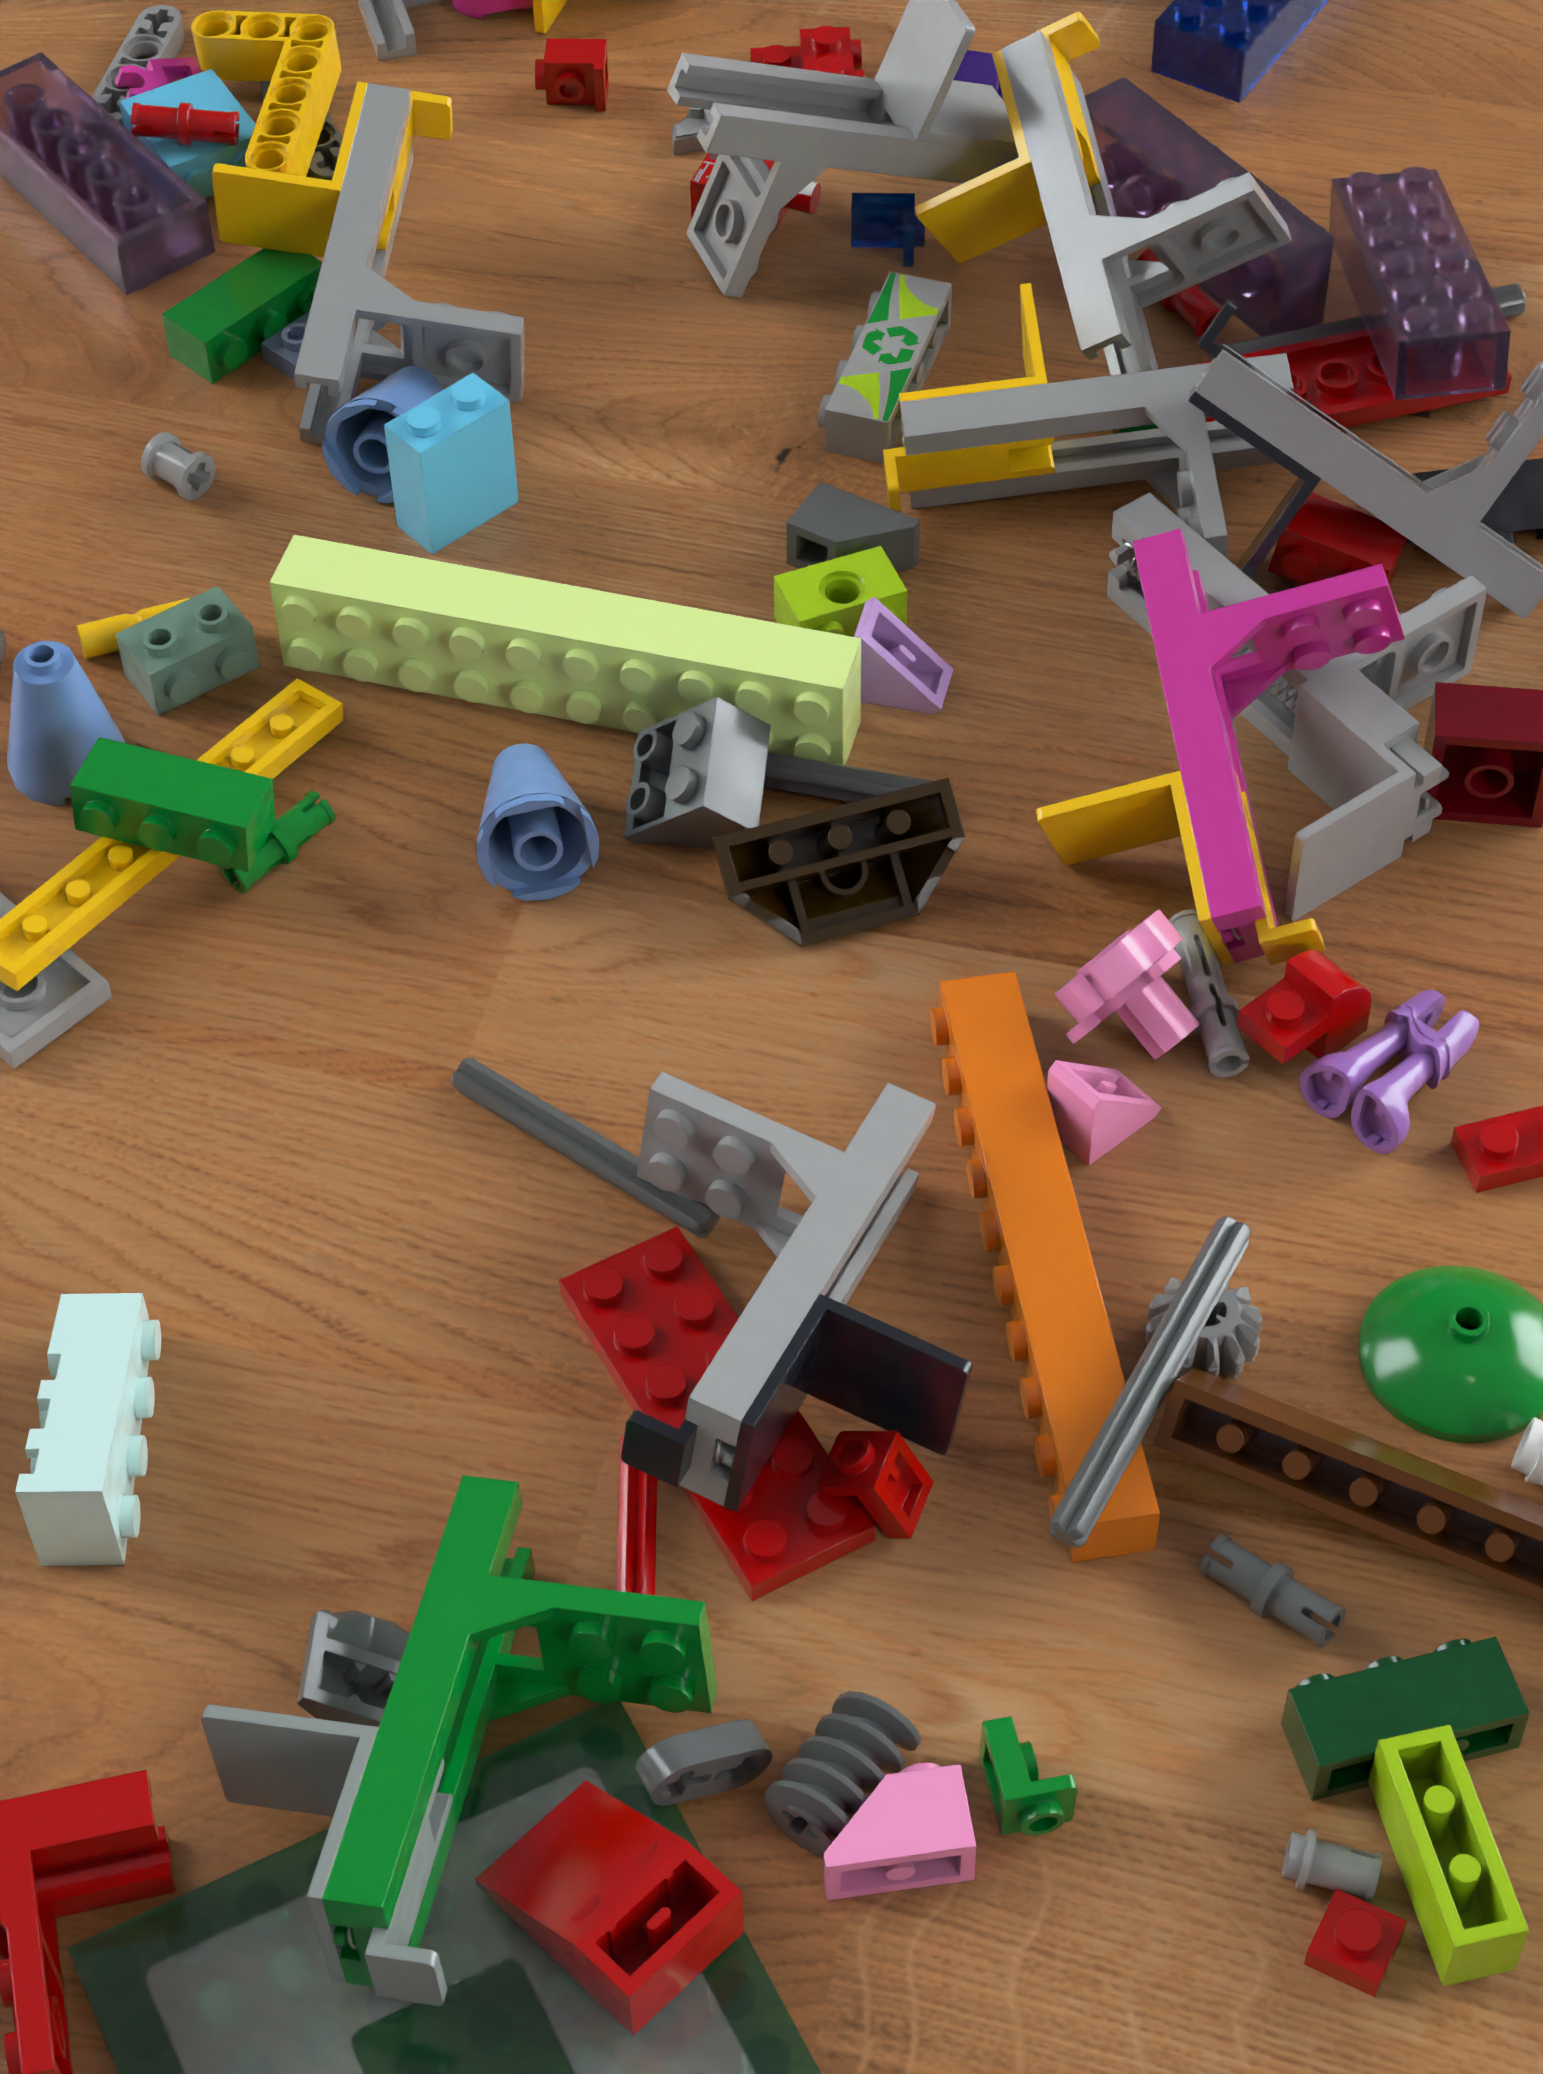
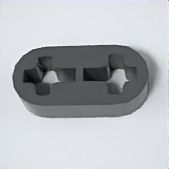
[635,1719,773,1806]

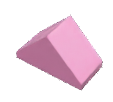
[1047,1060,1162,1166]

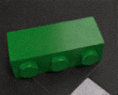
[162,248,322,384]
[70,737,275,872]

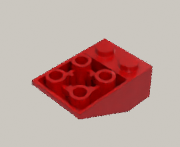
[475,1780,744,2036]

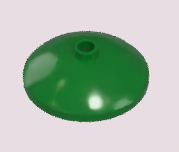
[1358,1265,1543,1443]

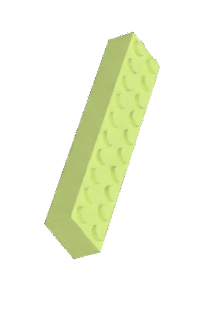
[270,535,861,765]

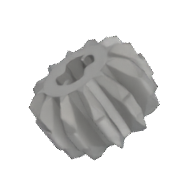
[1145,1277,1262,1380]

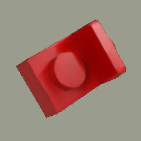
[817,1431,934,1539]

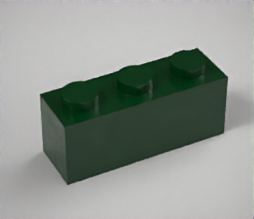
[1281,1636,1530,1801]

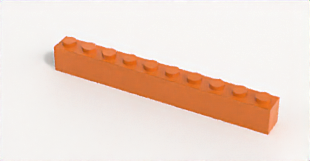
[929,971,1160,1562]

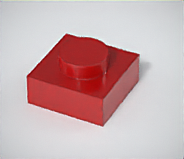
[1304,1888,1407,1997]

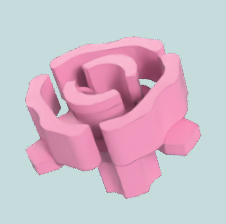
[1054,909,1200,1060]

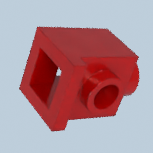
[535,38,609,111]

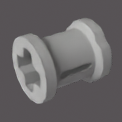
[141,432,216,501]

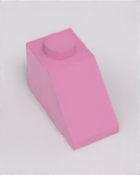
[824,1762,976,1901]

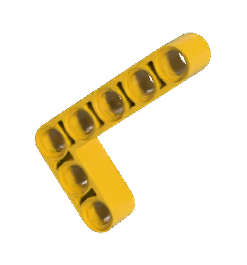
[191,10,341,177]

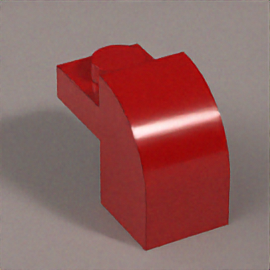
[1237,950,1372,1064]

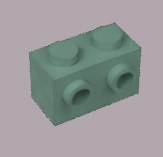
[116,586,260,716]

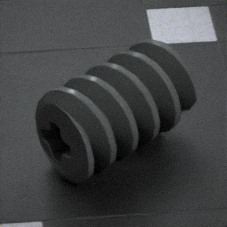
[764,1691,922,1857]

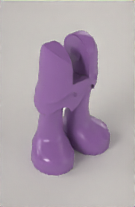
[1299,989,1479,1154]

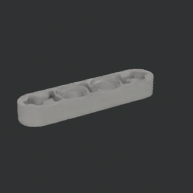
[86,5,185,142]

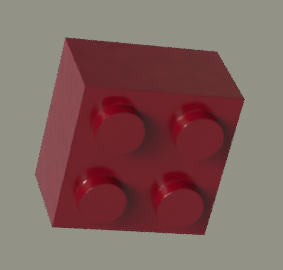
[1423,682,1543,828]

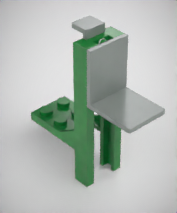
[201,1475,718,2006]

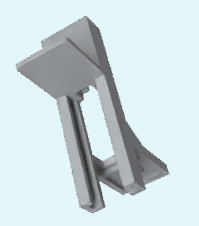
[667,0,1019,297]

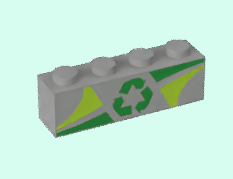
[818,271,952,464]

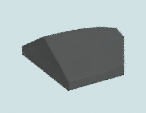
[297,1610,410,1727]

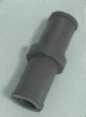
[1200,1534,1346,1648]

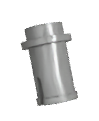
[1282,1829,1382,1902]

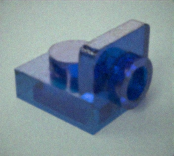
[851,193,925,267]

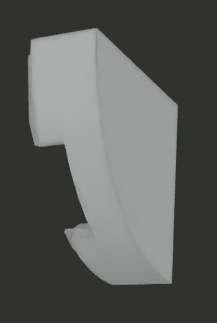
[672,107,714,155]

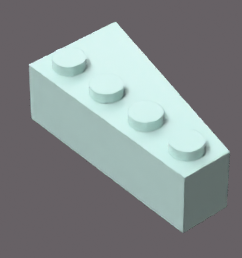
[15,1293,161,1566]

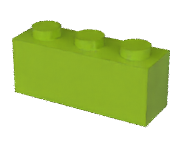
[1368,1725,1529,1986]

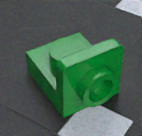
[979,1716,1078,1836]

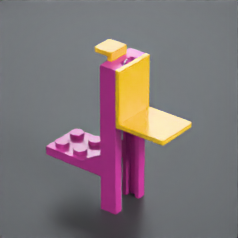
[1036,528,1405,966]

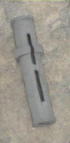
[1169,909,1250,1077]

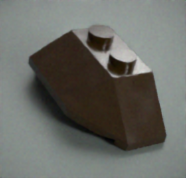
[712,777,965,947]

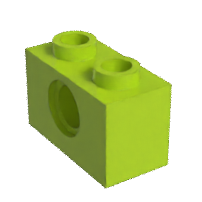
[774,546,907,637]

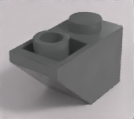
[786,482,920,572]

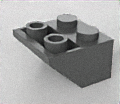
[624,697,771,849]

